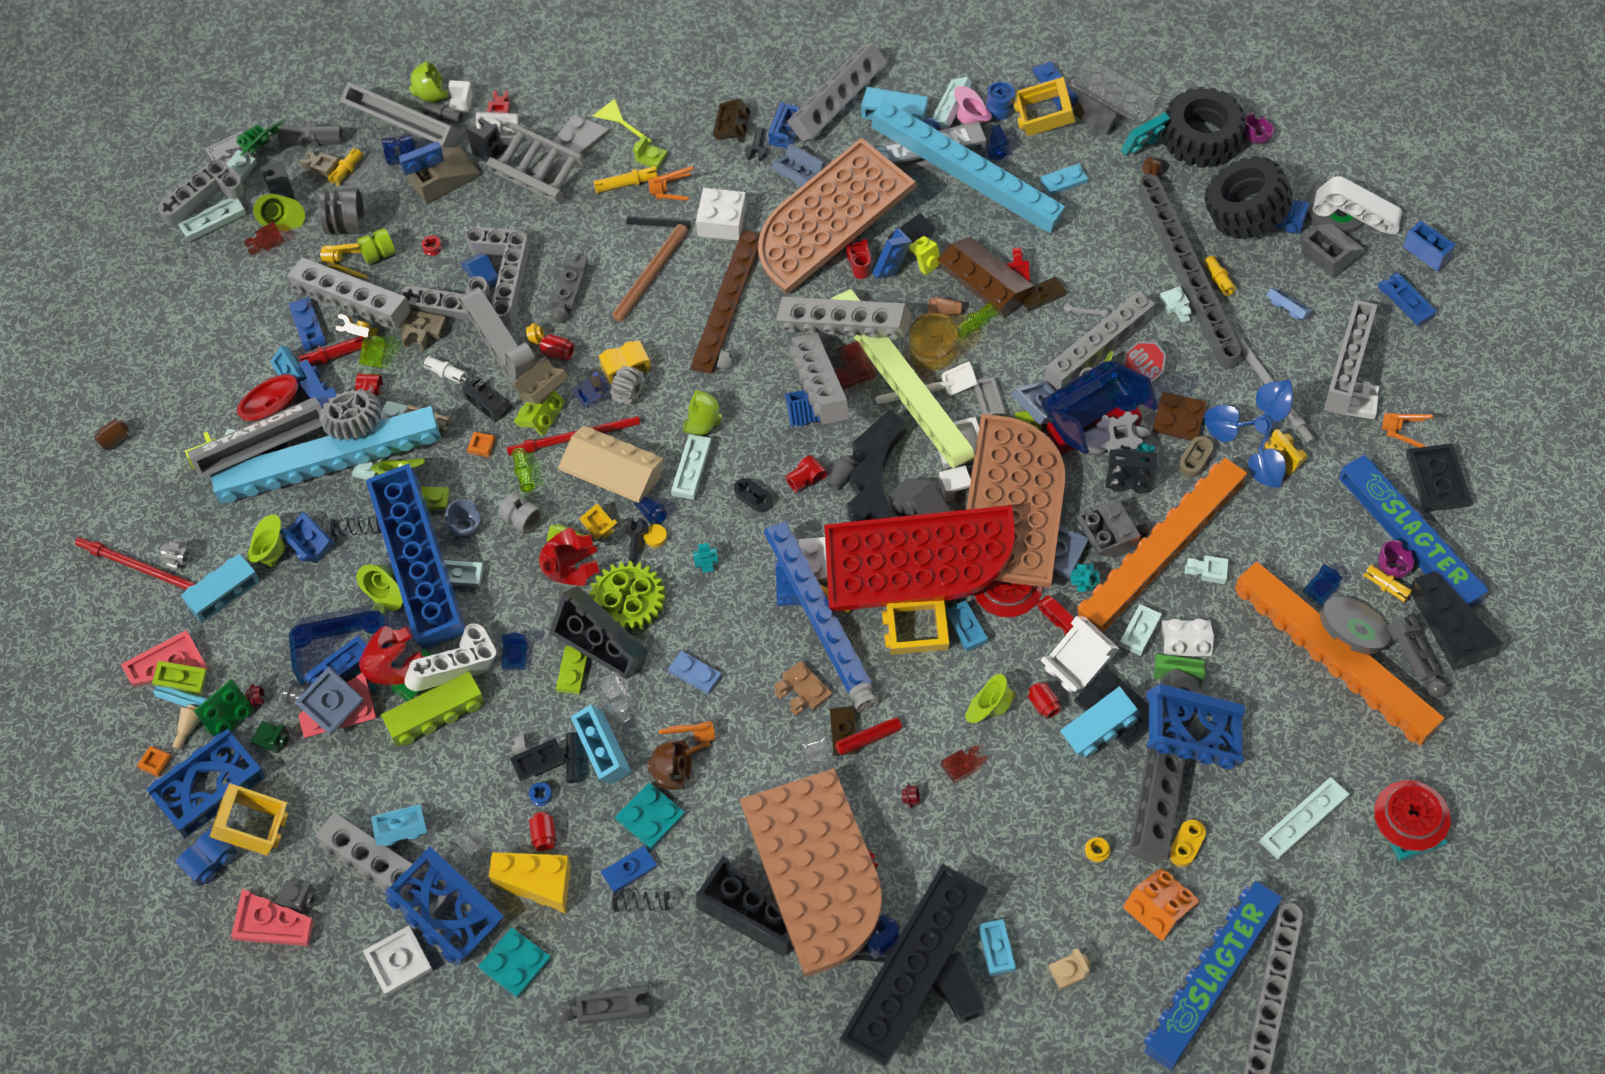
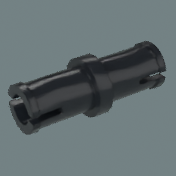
[564,732,583,783]

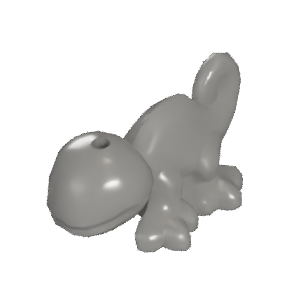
[1081,411,1151,455]

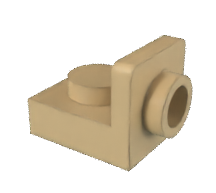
[1048,948,1091,990]

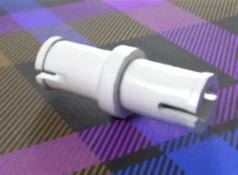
[424,356,468,385]

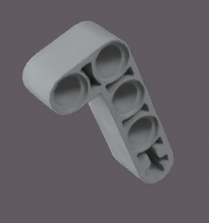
[158,159,244,226]
[400,276,491,321]

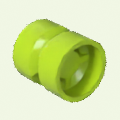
[356,228,396,265]

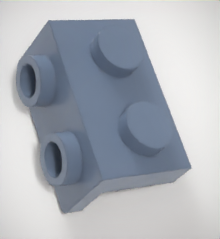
[772,144,824,187]

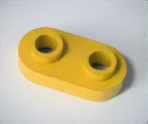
[1169,820,1206,867]

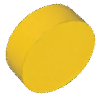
[644,524,667,548]

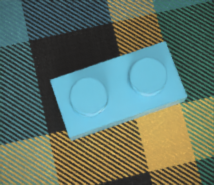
[1040,164,1088,196]
[978,919,1016,976]

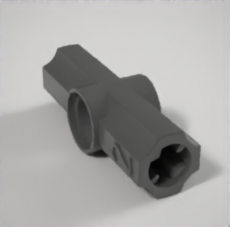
[277,121,343,148]

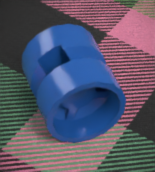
[987,81,1015,120]

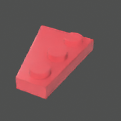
[121,630,209,687]
[298,673,377,738]
[231,888,314,946]

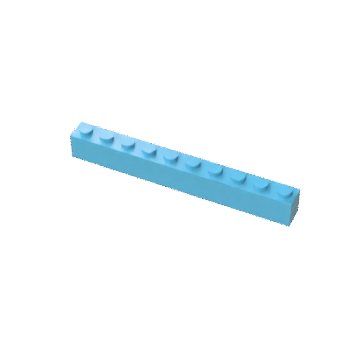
[872,99,1065,233]
[211,406,442,504]

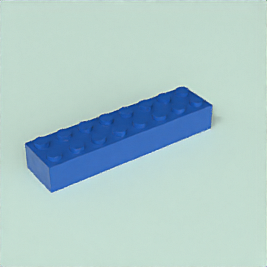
[366,463,466,650]

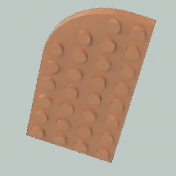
[758,138,917,295]
[966,414,1065,588]
[739,768,882,977]

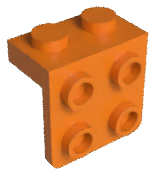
[1123,869,1199,941]

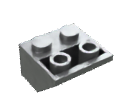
[1301,224,1364,278]
[1076,499,1140,558]

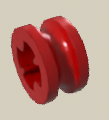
[421,235,442,256]

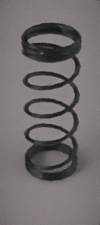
[330,516,382,537]
[612,891,670,912]

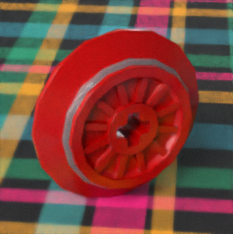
[974,581,1042,617]
[1374,780,1451,851]

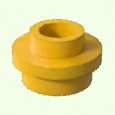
[526,322,544,345]
[1085,837,1110,863]

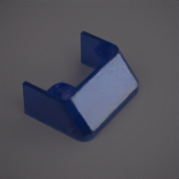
[1041,361,1159,454]
[289,603,395,685]

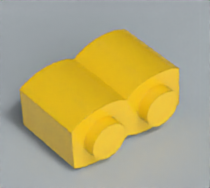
[599,341,651,384]

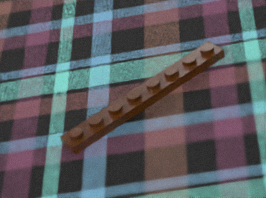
[691,229,760,374]

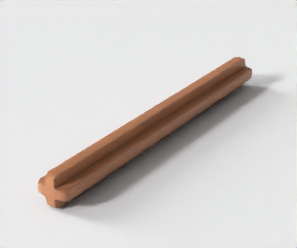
[612,224,688,322]

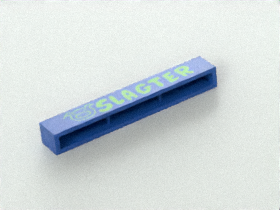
[1339,455,1489,608]
[1143,881,1282,1071]

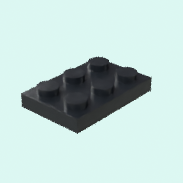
[1406,443,1472,512]
[1074,669,1149,750]

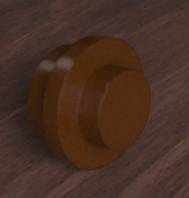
[1142,157,1161,176]

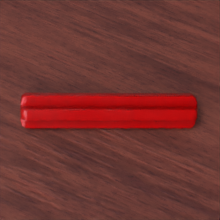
[835,717,902,755]

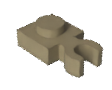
[300,151,339,177]

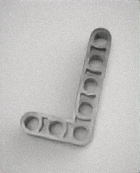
[465,227,529,327]
[459,287,535,382]

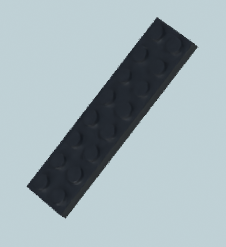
[839,864,988,1068]

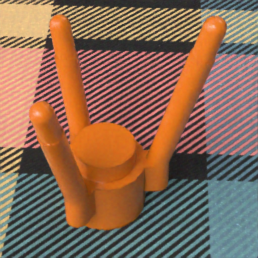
[648,166,694,200]
[1382,412,1433,448]
[658,721,715,756]

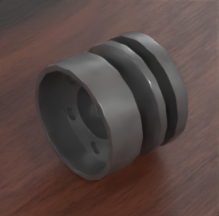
[318,188,365,235]

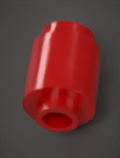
[540,334,574,361]
[1027,682,1062,719]
[529,812,557,851]

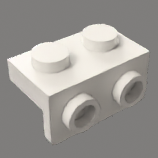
[476,112,519,145]
[1161,619,1214,656]

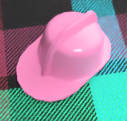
[954,86,991,125]

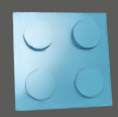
[371,804,427,846]

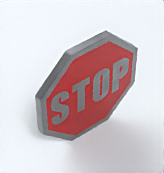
[1122,341,1167,385]

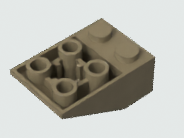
[405,147,480,204]

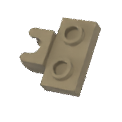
[398,310,447,351]

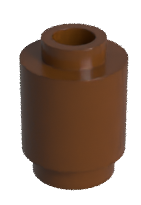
[93,419,130,451]

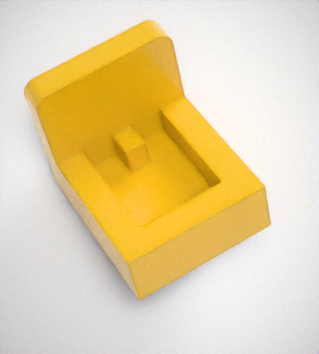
[579,503,618,540]

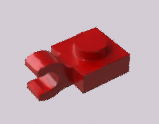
[1007,247,1031,283]

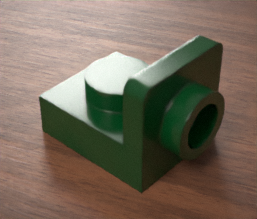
[251,721,289,754]

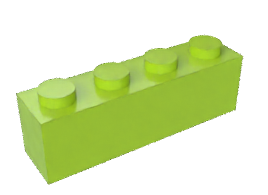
[381,671,485,747]

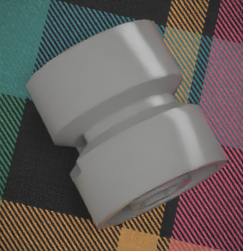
[498,492,542,534]

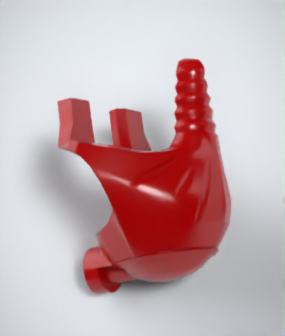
[539,528,599,586]
[359,626,423,685]

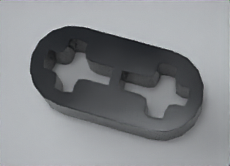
[734,478,772,513]

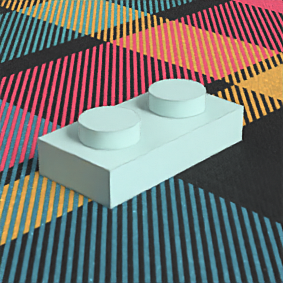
[1119,604,1162,656]

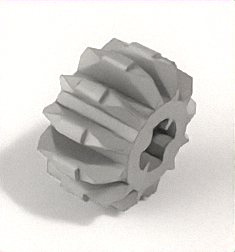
[610,366,644,405]

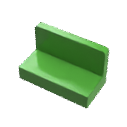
[1153,654,1205,685]

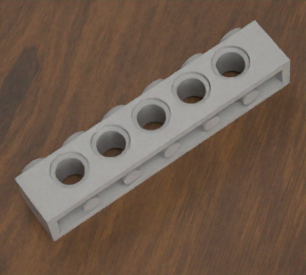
[787,42,887,141]
[287,257,412,329]
[1044,291,1155,394]
[776,297,912,339]
[1324,300,1377,416]
[789,332,849,425]
[315,812,455,920]

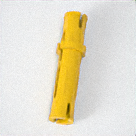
[593,166,657,194]

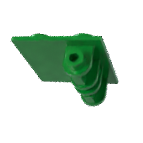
[236,118,286,156]
[193,679,255,737]

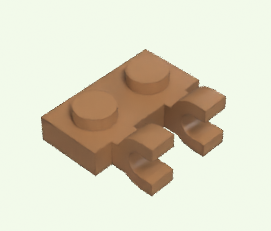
[774,661,832,716]

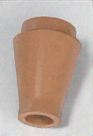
[928,296,961,318]

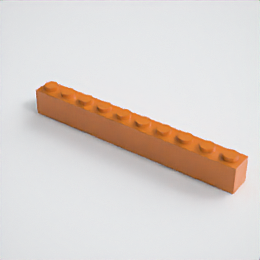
[1077,458,1247,633]
[1235,561,1445,746]

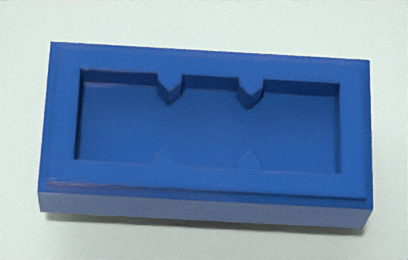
[601,845,657,892]

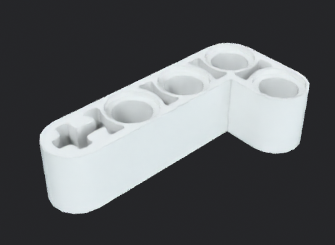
[1313,176,1402,234]
[404,623,496,691]

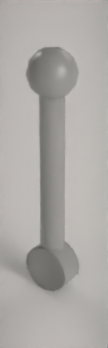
[1063,304,1109,318]

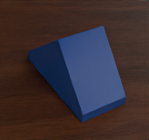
[461,254,498,290]

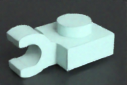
[1160,287,1192,323]
[1184,556,1228,584]

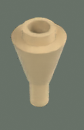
[172,705,200,750]

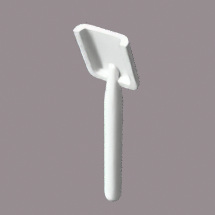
[875,362,978,405]

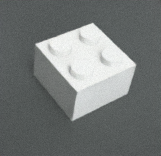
[696,188,746,240]

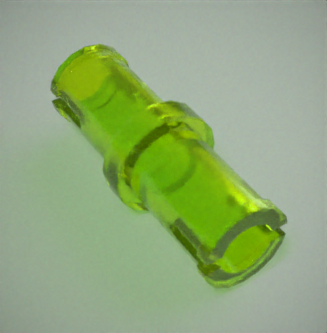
[953,303,996,338]
[511,448,535,492]

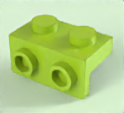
[513,390,565,436]

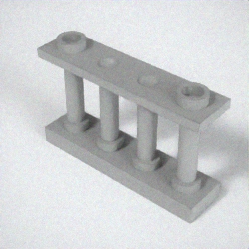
[486,123,586,205]

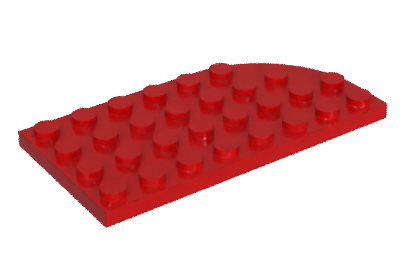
[824,505,1015,611]

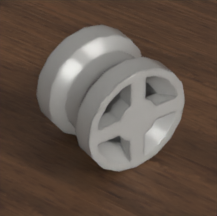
[849,683,879,712]

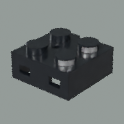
[1105,449,1157,494]

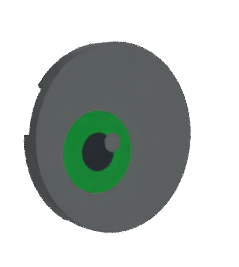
[1305,180,1364,234]
[1320,596,1390,654]

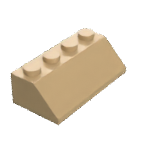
[558,426,663,503]

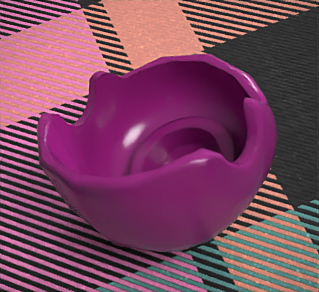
[1243,113,1274,144]
[1377,540,1415,578]

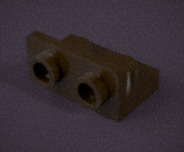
[713,98,751,142]

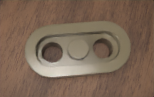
[1179,436,1213,477]

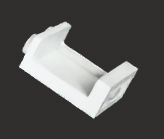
[1041,616,1119,693]

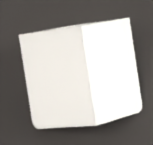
[448,80,473,113]
[938,466,971,502]

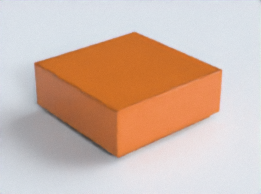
[467,432,496,457]
[137,746,172,777]

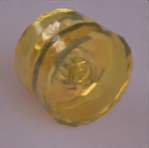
[909,313,958,370]

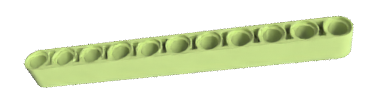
[830,289,975,469]

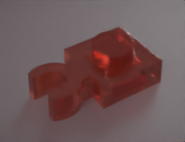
[243,221,285,255]
[940,745,987,784]

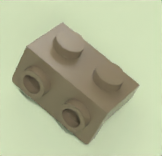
[513,357,569,404]

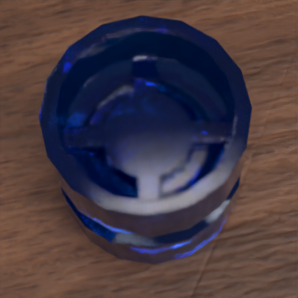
[382,134,416,165]

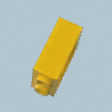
[1014,77,1075,136]
[882,601,949,655]
[209,783,288,856]

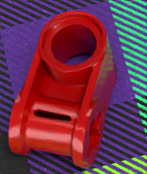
[845,239,871,279]

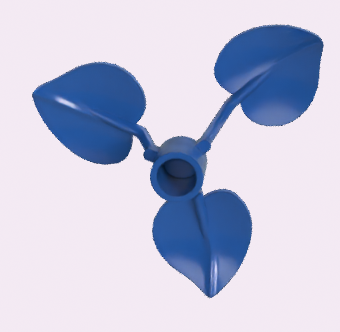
[1203,380,1293,488]

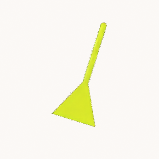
[593,99,652,143]

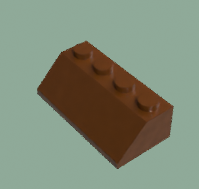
[937,237,1034,319]

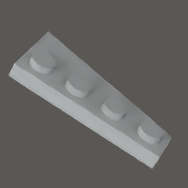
[530,114,610,183]

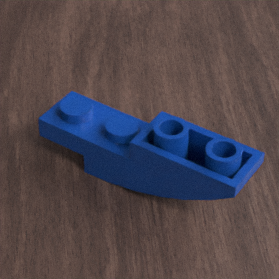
[299,359,341,409]

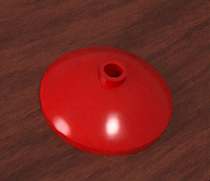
[237,374,298,422]

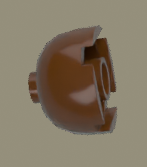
[647,740,692,790]

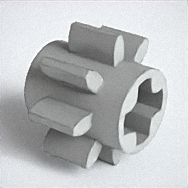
[161,539,191,569]

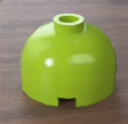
[409,60,448,103]
[683,390,722,436]

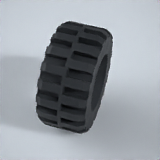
[1162,87,1246,168]
[1204,156,1293,239]

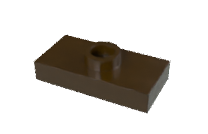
[1021,276,1066,312]
[830,707,858,756]

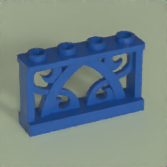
[1147,684,1245,769]
[146,729,266,839]
[385,846,504,966]

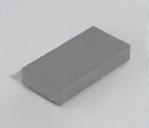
[973,377,1006,416]

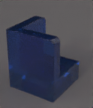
[571,371,609,408]

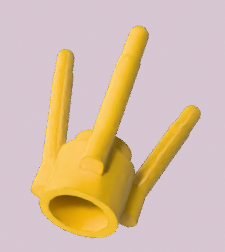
[320,243,368,279]

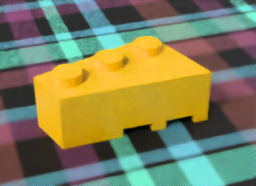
[489,852,571,914]

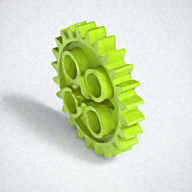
[588,561,666,633]

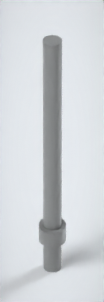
[1238,339,1315,445]

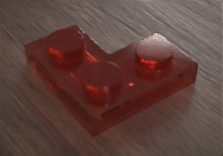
[834,341,876,390]

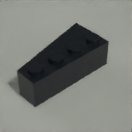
[1410,571,1504,671]
[549,586,648,680]
[696,855,792,957]

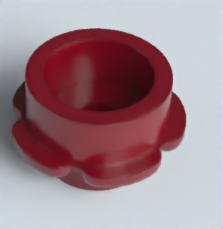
[245,684,265,707]
[902,783,920,808]

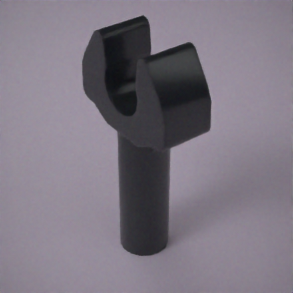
[745,128,766,162]
[625,518,648,562]

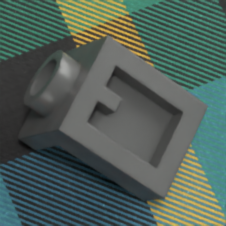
[275,880,316,914]

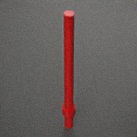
[506,416,640,456]
[75,537,195,590]

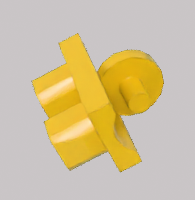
[1265,429,1308,475]

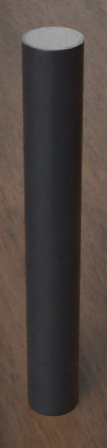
[626,216,691,228]

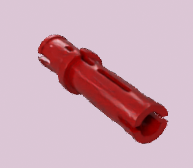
[299,336,367,366]

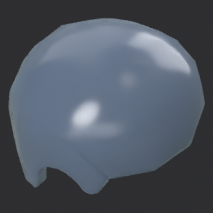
[446,499,481,537]

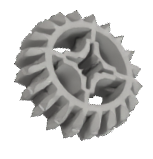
[320,388,382,441]

